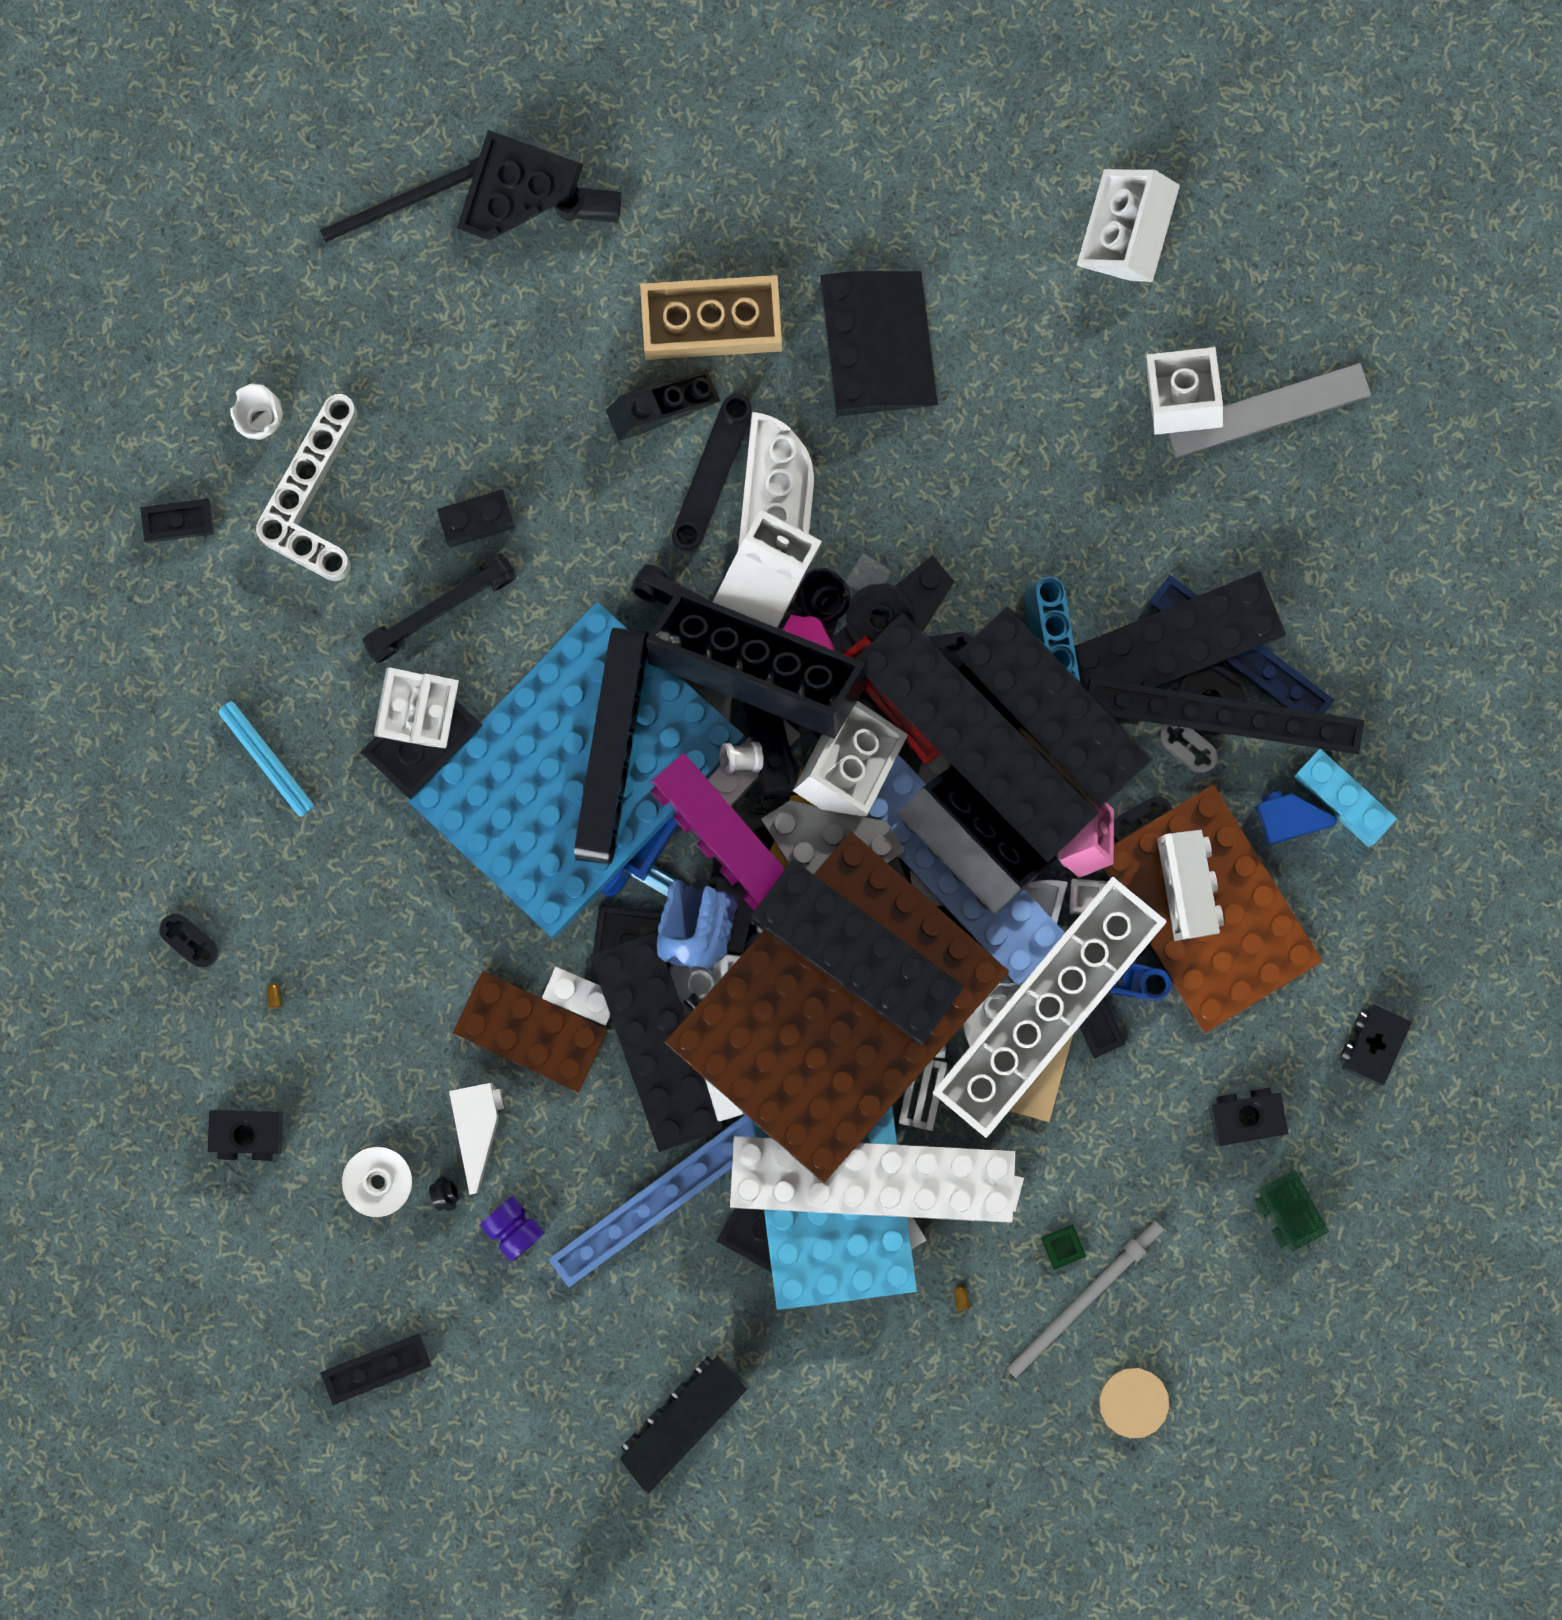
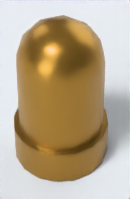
[267,983,283,1009]
[954,1285,971,1311]

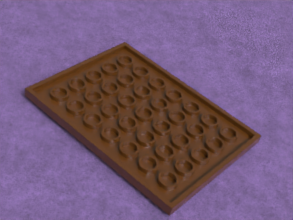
[664,831,1009,1184]

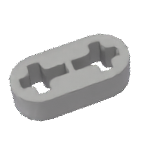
[1159,725,1218,774]

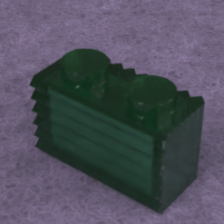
[1254,1170,1329,1252]

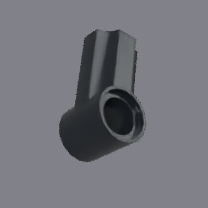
[555,186,622,223]

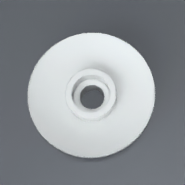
[342,1147,412,1217]

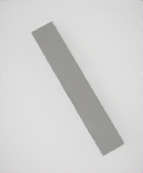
[1167,363,1371,458]

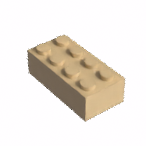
[640,275,782,360]

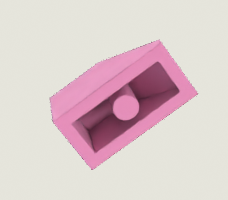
[1058,802,1114,878]

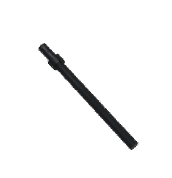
[320,157,479,242]

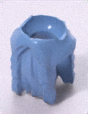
[656,880,739,972]

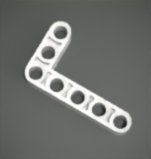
[256,394,358,581]

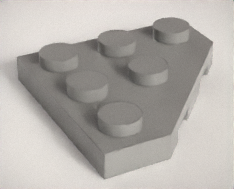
[761,800,906,874]

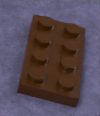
[453,971,608,1093]

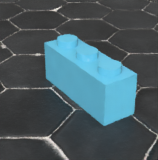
[1292,749,1397,847]

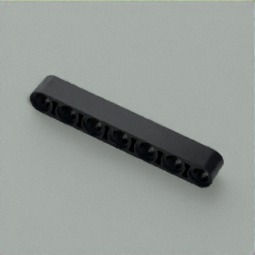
[574,627,649,864]

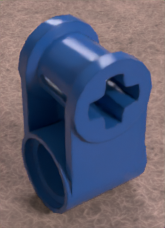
[1108,962,1171,1001]

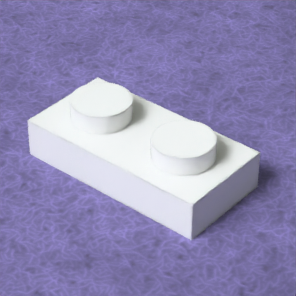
[542,967,610,1026]

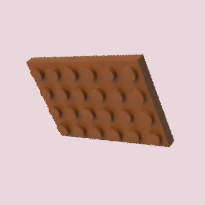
[1103,784,1322,1033]

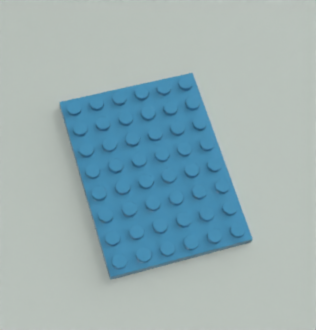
[407,602,746,940]

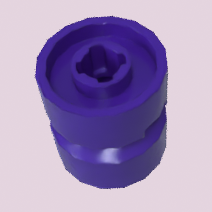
[479,1196,545,1262]

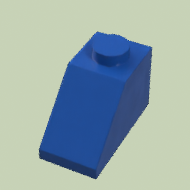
[1255,791,1337,846]

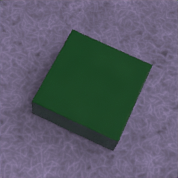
[1040,1224,1086,1270]

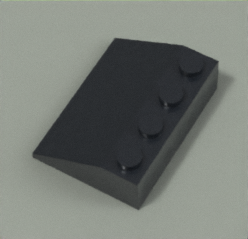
[820,271,938,417]
[897,765,1058,915]
[620,1355,748,1494]

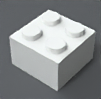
[1147,347,1223,435]

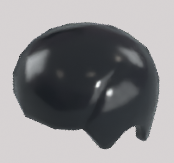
[796,568,851,625]

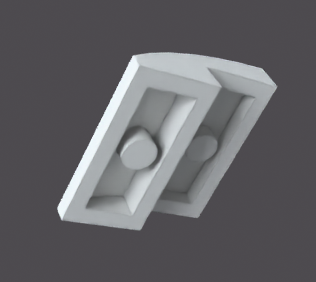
[374,667,459,749]

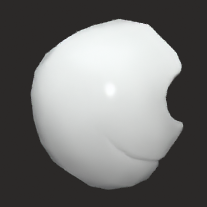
[230,383,283,440]

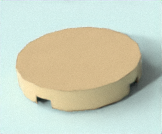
[1099,1368,1169,1438]

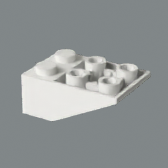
[713,509,822,628]

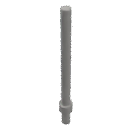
[1006,1221,1165,1378]

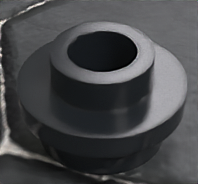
[429,1177,459,1211]

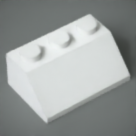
[1077,169,1180,282]
[793,701,908,817]
[1157,830,1224,941]

